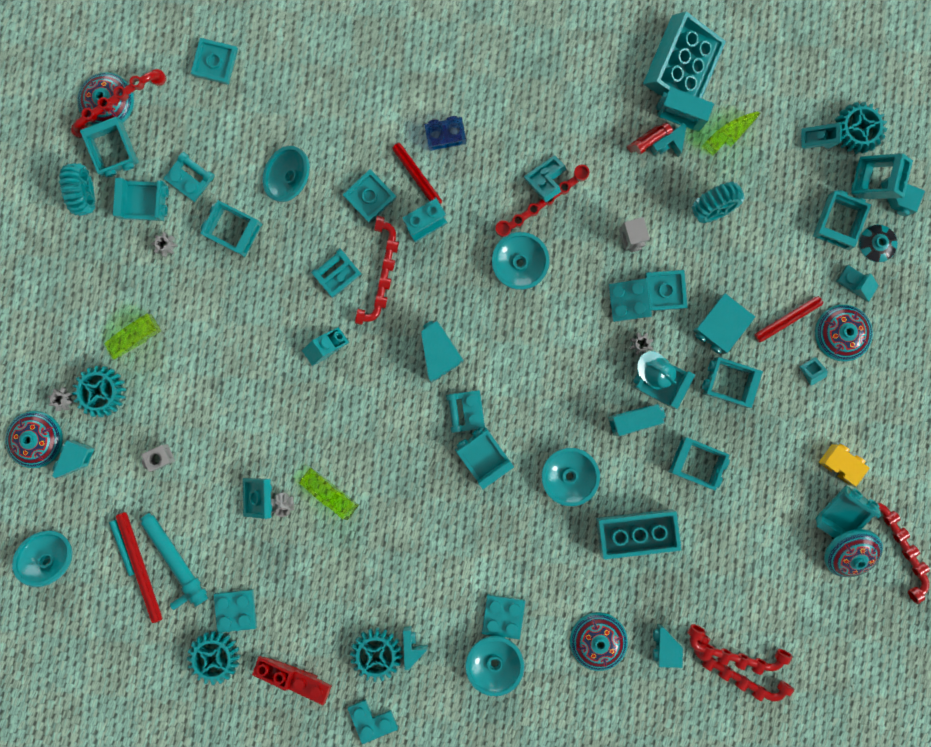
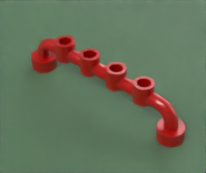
[71,69,166,138]
[495,164,590,237]
[355,216,399,325]
[878,503,930,604]
[688,624,793,675]
[694,635,795,702]

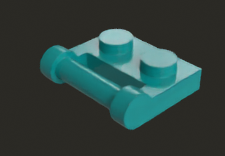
[163,152,215,202]
[311,248,362,298]
[446,390,485,433]

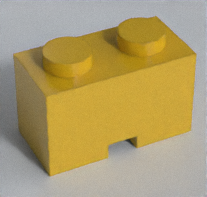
[818,444,870,487]

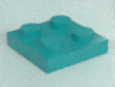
[190,38,238,85]
[343,169,397,224]
[645,270,688,311]
[609,278,652,322]
[243,478,272,519]
[214,589,257,633]
[482,594,526,640]

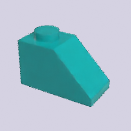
[880,177,925,216]

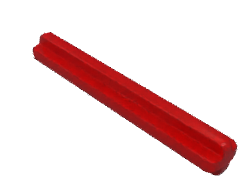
[392,143,442,205]
[754,296,823,343]

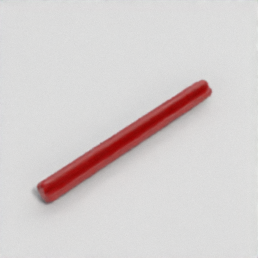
[116,512,163,623]

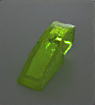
[702,111,761,156]
[104,313,161,360]
[298,468,359,520]

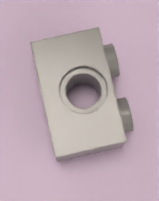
[619,217,650,253]

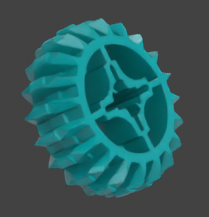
[835,101,888,154]
[59,163,96,216]
[691,182,745,223]
[71,366,127,417]
[350,628,403,682]
[187,631,241,685]

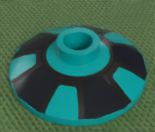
[859,225,898,262]

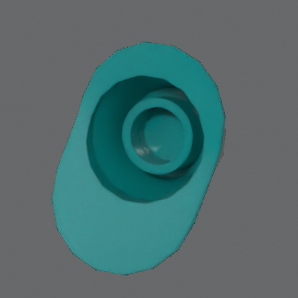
[637,351,677,390]

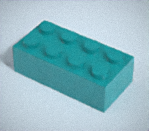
[596,509,682,560]

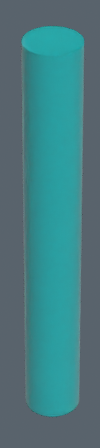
[109,520,135,576]

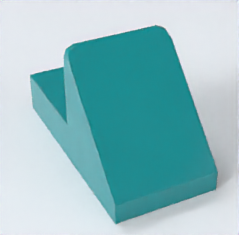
[801,122,842,149]
[650,124,686,157]
[836,265,879,302]
[403,626,428,670]

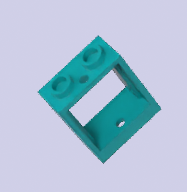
[656,87,715,132]
[80,117,139,178]
[851,153,913,199]
[813,190,872,250]
[200,200,262,257]
[702,357,763,408]
[608,404,665,436]
[668,437,730,491]

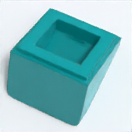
[799,357,828,386]

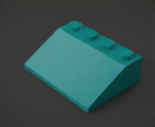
[643,11,726,98]

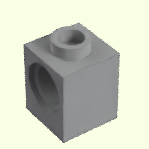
[141,444,175,472]

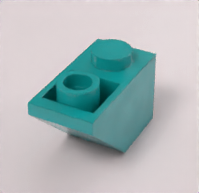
[302,327,349,366]
[52,440,95,478]
[652,624,683,668]

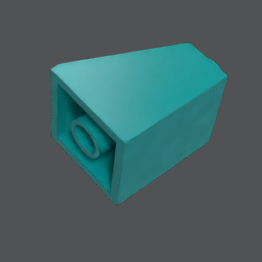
[421,320,464,383]

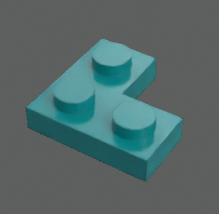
[524,155,567,202]
[347,699,398,745]

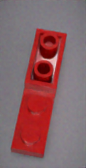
[252,656,332,705]

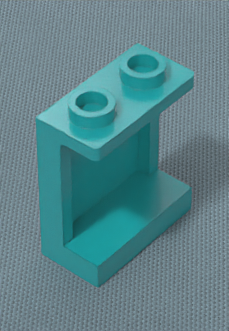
[113,178,169,221]
[403,198,447,242]
[693,293,756,354]
[633,363,695,409]
[455,427,514,489]
[816,485,881,538]

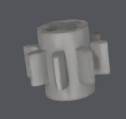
[151,232,178,257]
[629,332,654,355]
[48,388,75,411]
[271,493,294,517]

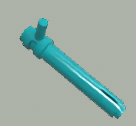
[140,513,208,610]

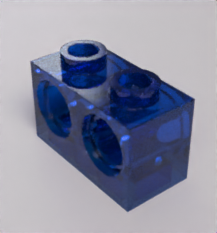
[424,116,466,151]

